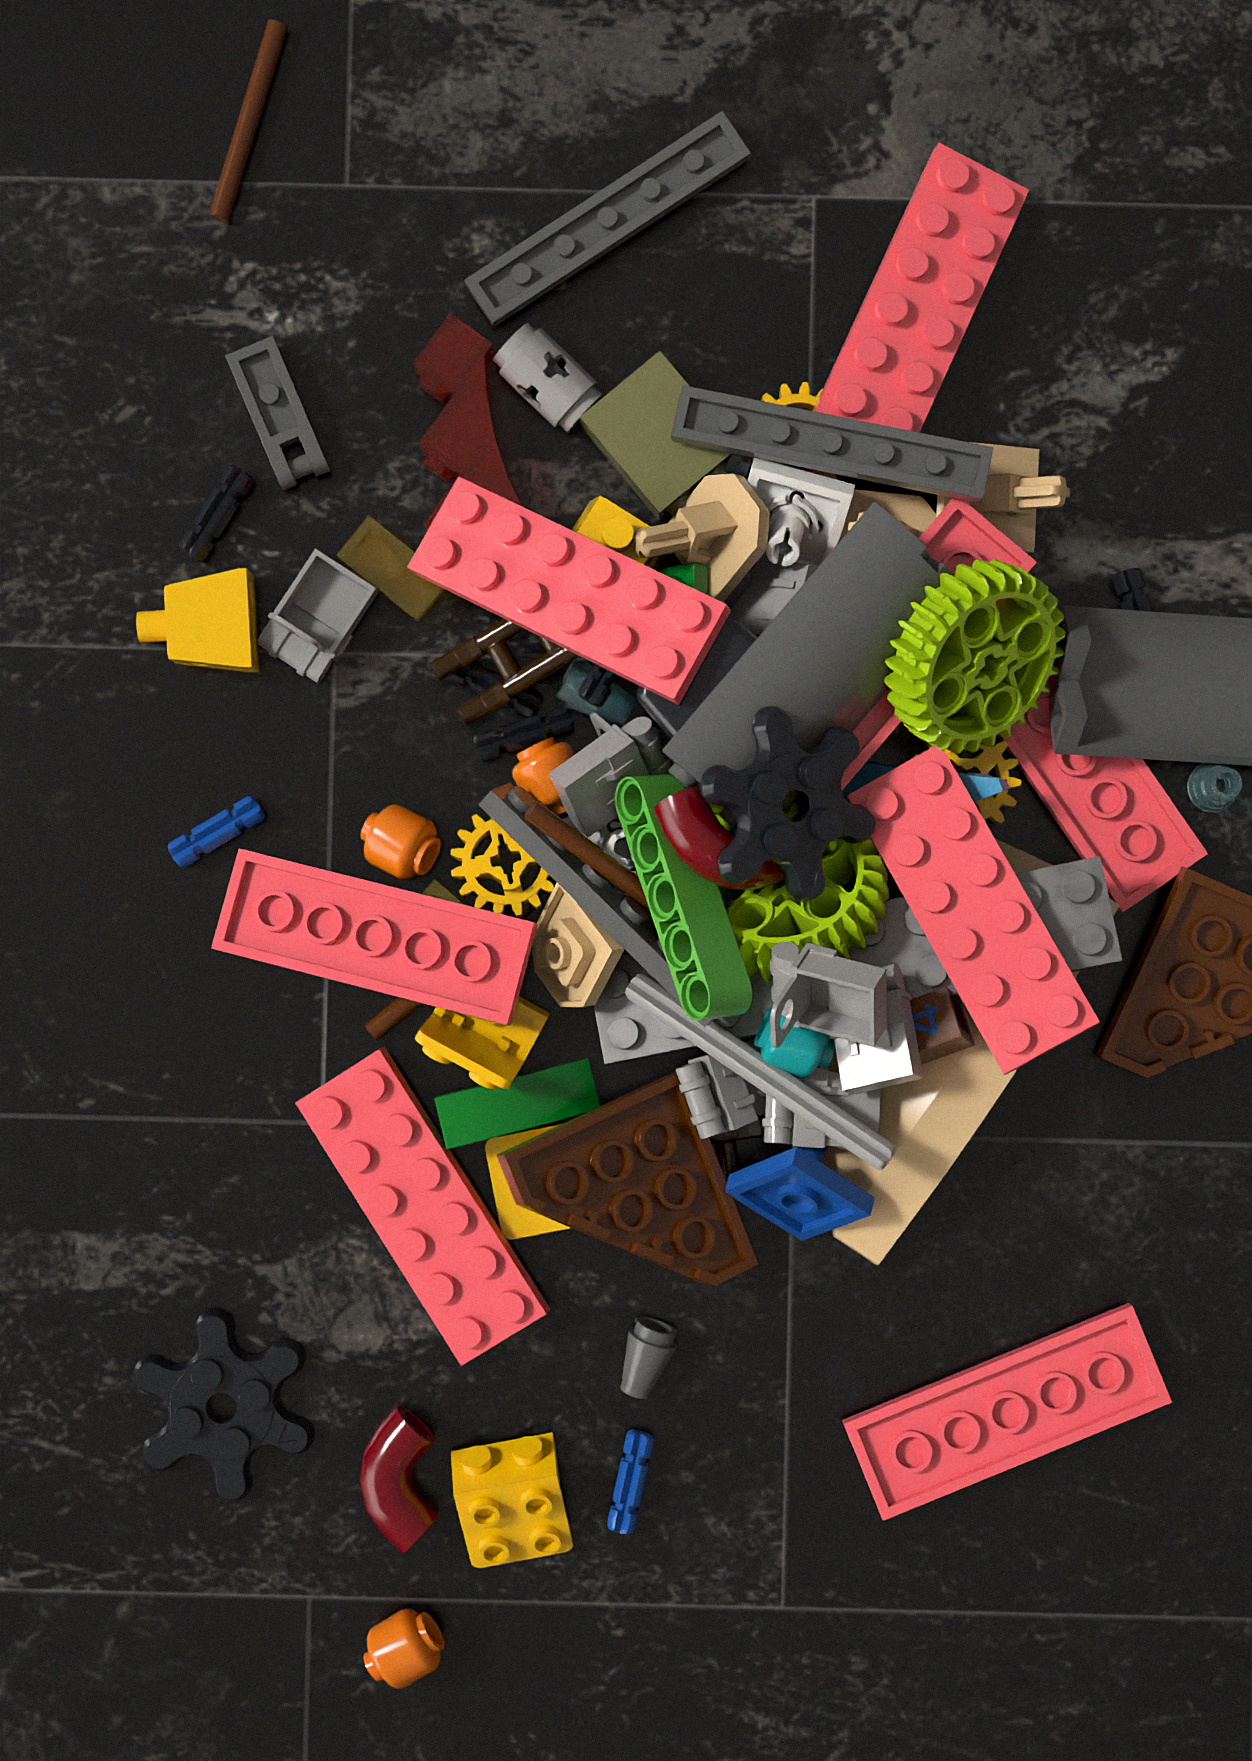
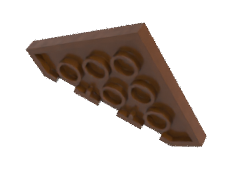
[1096,866,1252,1078]
[497,1072,758,1286]

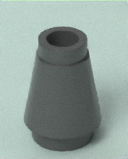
[620,1317,678,1399]

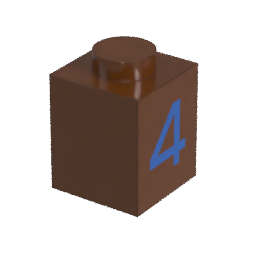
[910,987,975,1064]

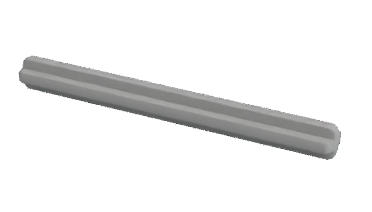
[625,973,896,1171]

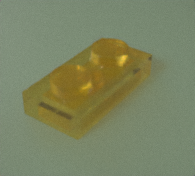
[336,515,445,622]

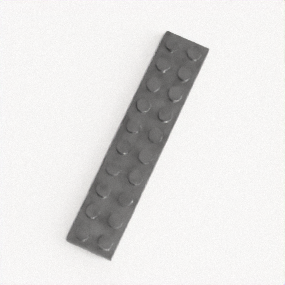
[594,856,1123,1065]

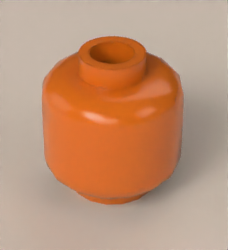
[512,737,575,816]
[361,804,441,880]
[363,1608,445,1689]

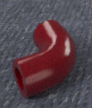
[653,787,784,890]
[359,1405,438,1554]

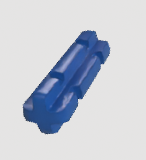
[168,796,265,867]
[607,1430,654,1534]

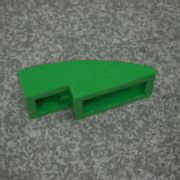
[434,1058,600,1149]

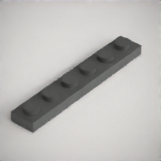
[464,110,751,327]
[671,385,994,503]
[479,783,715,1028]

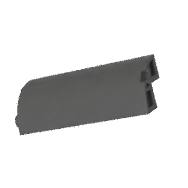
[662,501,955,830]
[1049,605,1252,766]

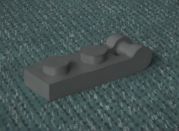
[225,335,331,491]

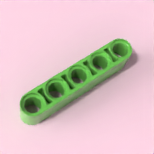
[615,774,752,1021]

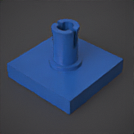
[725,1147,875,1241]

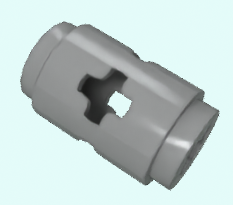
[493,323,603,432]

